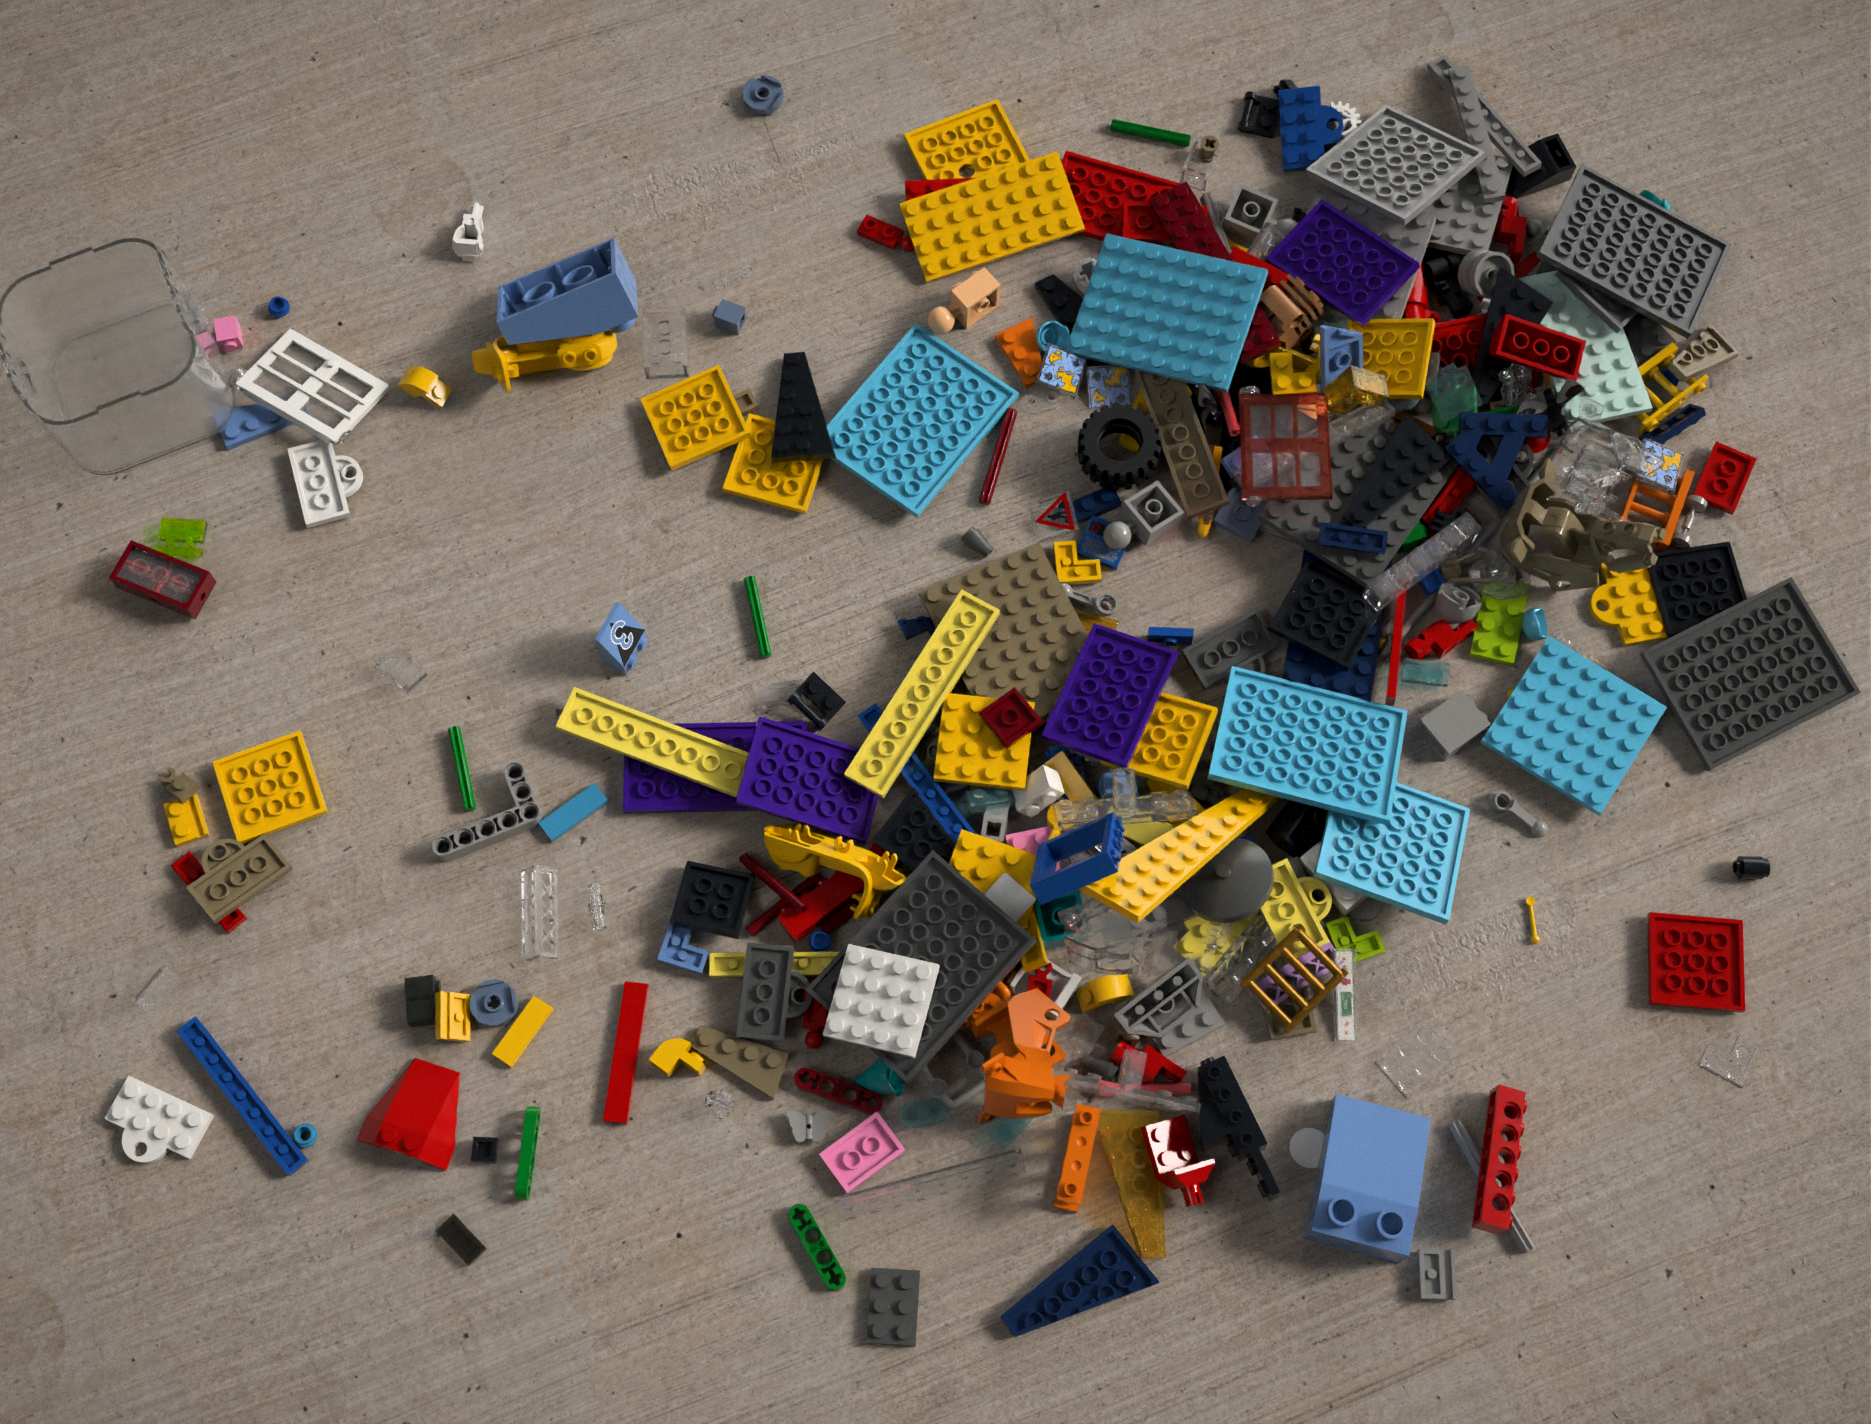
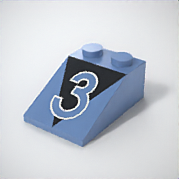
[595,602,648,675]

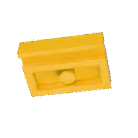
[163,793,210,847]
[435,991,470,1043]

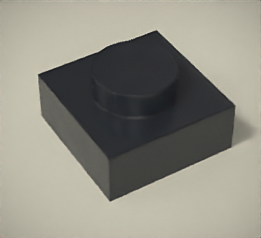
[471,1137,499,1163]

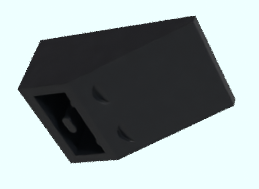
[1507,133,1577,199]

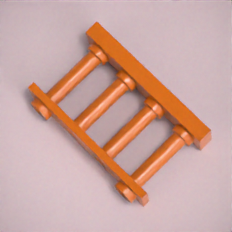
[1615,457,1695,552]
[1053,1103,1101,1213]

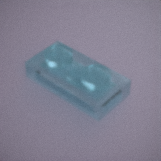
[1402,658,1449,687]
[965,787,1016,813]
[988,1117,1034,1150]

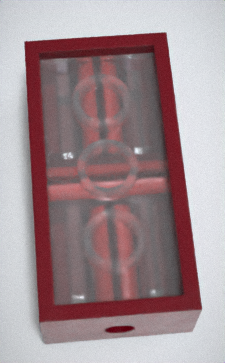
[109,540,216,620]

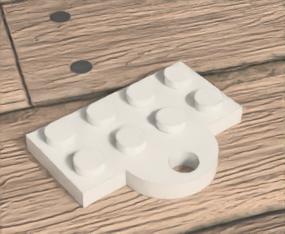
[287,440,363,528]
[104,1076,214,1164]

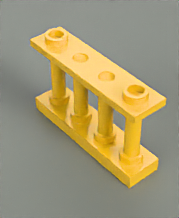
[1636,342,1709,435]

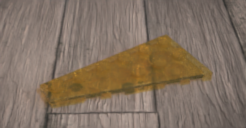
[1096,1109,1166,1258]

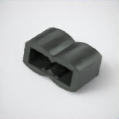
[405,975,442,1028]

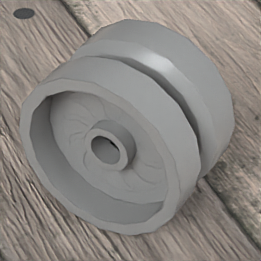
[1458,249,1514,299]

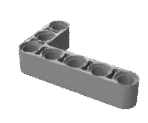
[432,762,543,862]

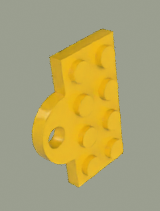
[1589,563,1668,647]

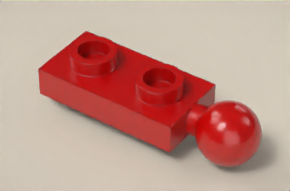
[857,214,914,252]
[802,981,828,1049]

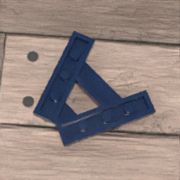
[1443,412,1548,513]

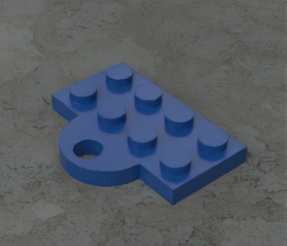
[1278,86,1343,172]

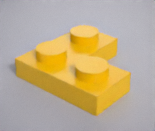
[1269,352,1317,397]
[1053,540,1102,585]

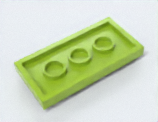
[1469,574,1530,667]

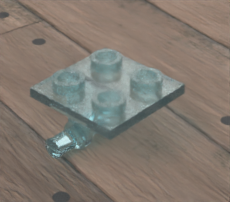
[1425,362,1483,423]

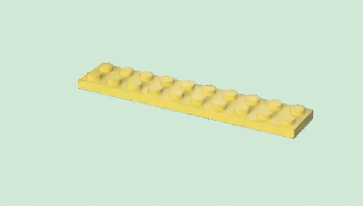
[844,589,1000,799]
[555,687,748,797]

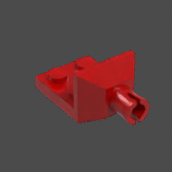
[1141,1115,1215,1207]

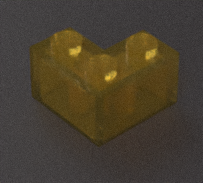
[1324,365,1389,415]

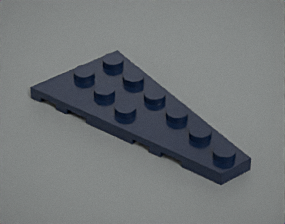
[999,1224,1160,1337]

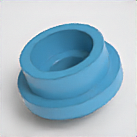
[293,1123,318,1148]

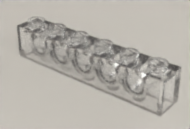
[1362,512,1482,612]

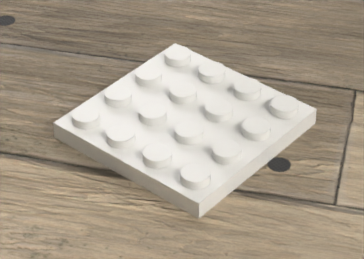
[823,944,940,1058]

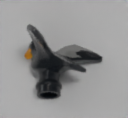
[1517,380,1584,438]
[1187,383,1225,434]

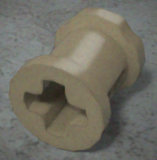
[1199,135,1219,163]

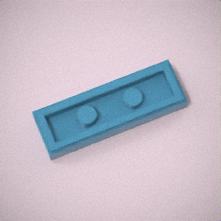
[538,783,608,843]

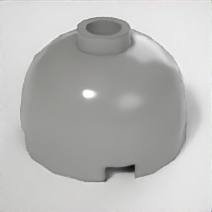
[1435,582,1482,624]

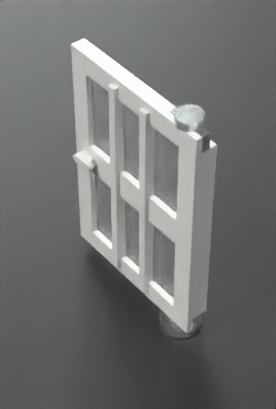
[231,328,390,446]

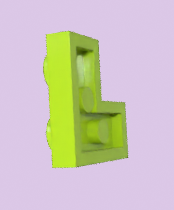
[1324,916,1386,964]

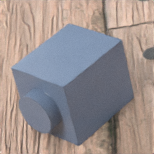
[712,299,747,335]

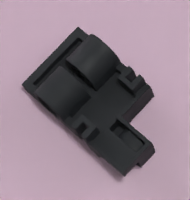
[1422,250,1473,319]

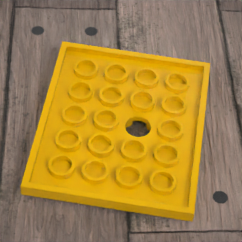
[904,99,1030,180]

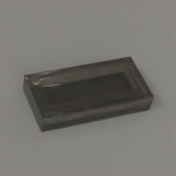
[436,1213,487,1266]

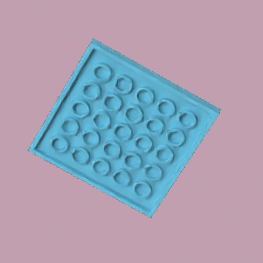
[1480,636,1667,816]
[1313,782,1470,925]

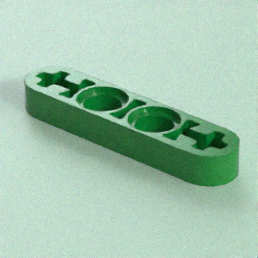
[515,1106,541,1201]
[788,1204,846,1291]

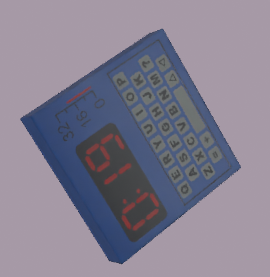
[1077,515,1132,570]

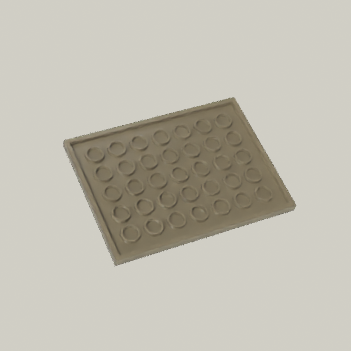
[919,542,1088,729]

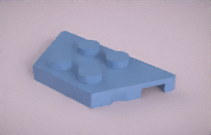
[1320,325,1363,403]

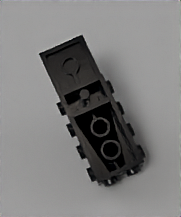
[1197,1055,1281,1202]

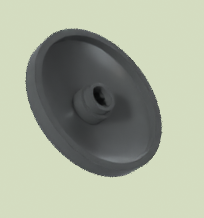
[1181,838,1274,923]

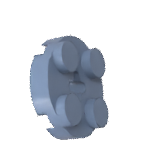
[743,75,784,116]
[470,979,518,1027]

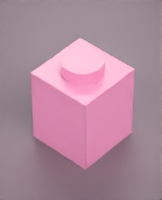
[214,315,243,352]

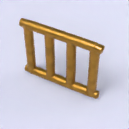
[1239,923,1349,1033]

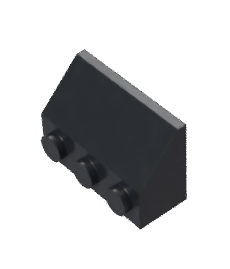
[1265,800,1329,859]

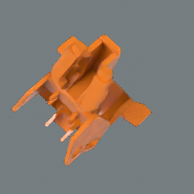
[962,981,1070,1125]

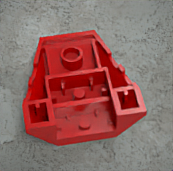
[357,1058,460,1171]

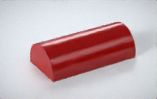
[1490,314,1586,381]

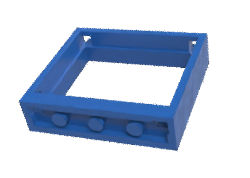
[1030,812,1125,905]

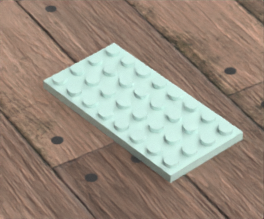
[1518,270,1653,428]

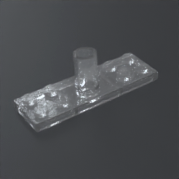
[1053,768,1198,830]
[1057,1049,1201,1118]

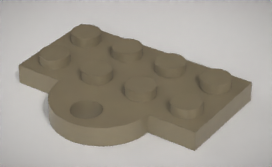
[186,833,293,924]

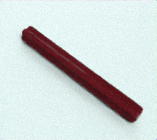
[979,408,1017,505]

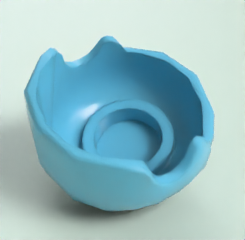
[1036,321,1070,353]
[1521,607,1548,641]

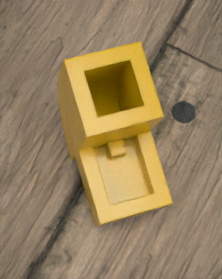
[397,366,452,408]
[1075,973,1135,1013]
[649,1038,706,1078]

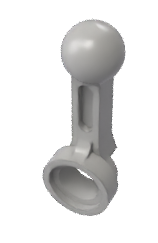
[1061,583,1118,616]
[1488,790,1548,838]

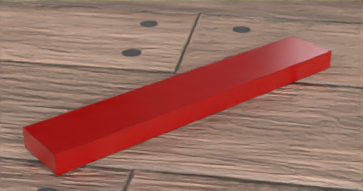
[1385,576,1408,707]
[603,981,649,1125]

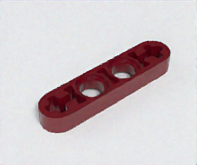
[794,1067,882,1115]

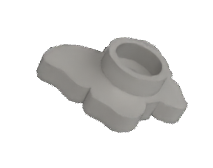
[787,1110,831,1143]

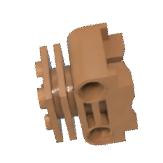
[1258,274,1326,350]

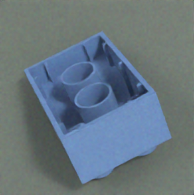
[496,238,638,345]
[1303,1094,1431,1264]

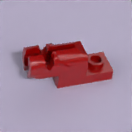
[1494,196,1527,264]
[1404,620,1478,662]
[1109,1041,1187,1083]

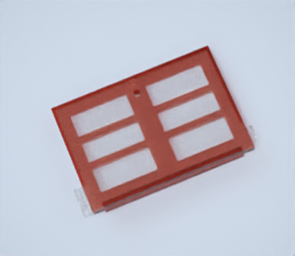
[1239,386,1333,507]

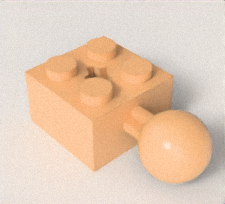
[927,267,1001,334]

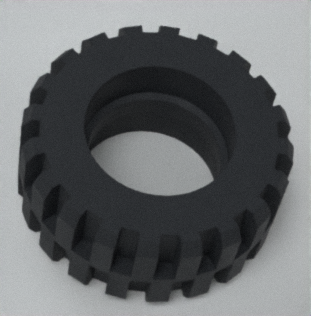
[1077,403,1161,491]

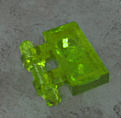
[157,517,208,559]

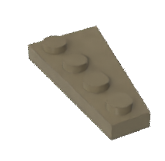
[1668,323,1740,382]
[692,1025,789,1100]

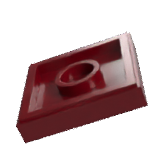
[978,687,1043,750]

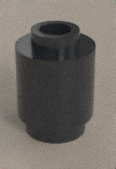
[1732,856,1770,879]

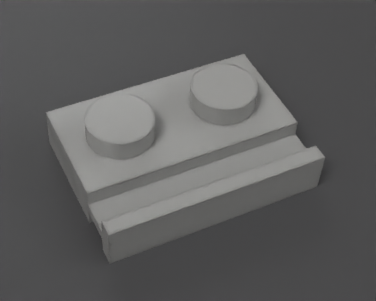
[1417,1249,1457,1300]

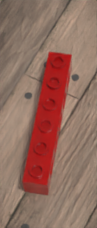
[1472,1084,1527,1235]

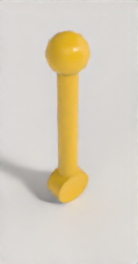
[1525,897,1540,944]

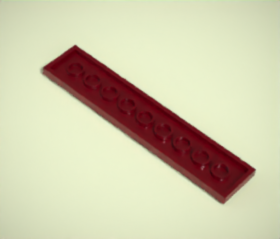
[1149,181,1282,365]

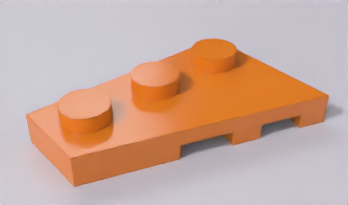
[995,317,1045,389]

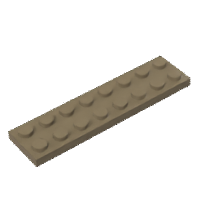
[1134,370,1230,520]

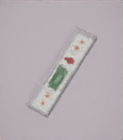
[1332,948,1360,1043]

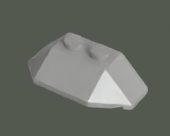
[1114,957,1203,1037]

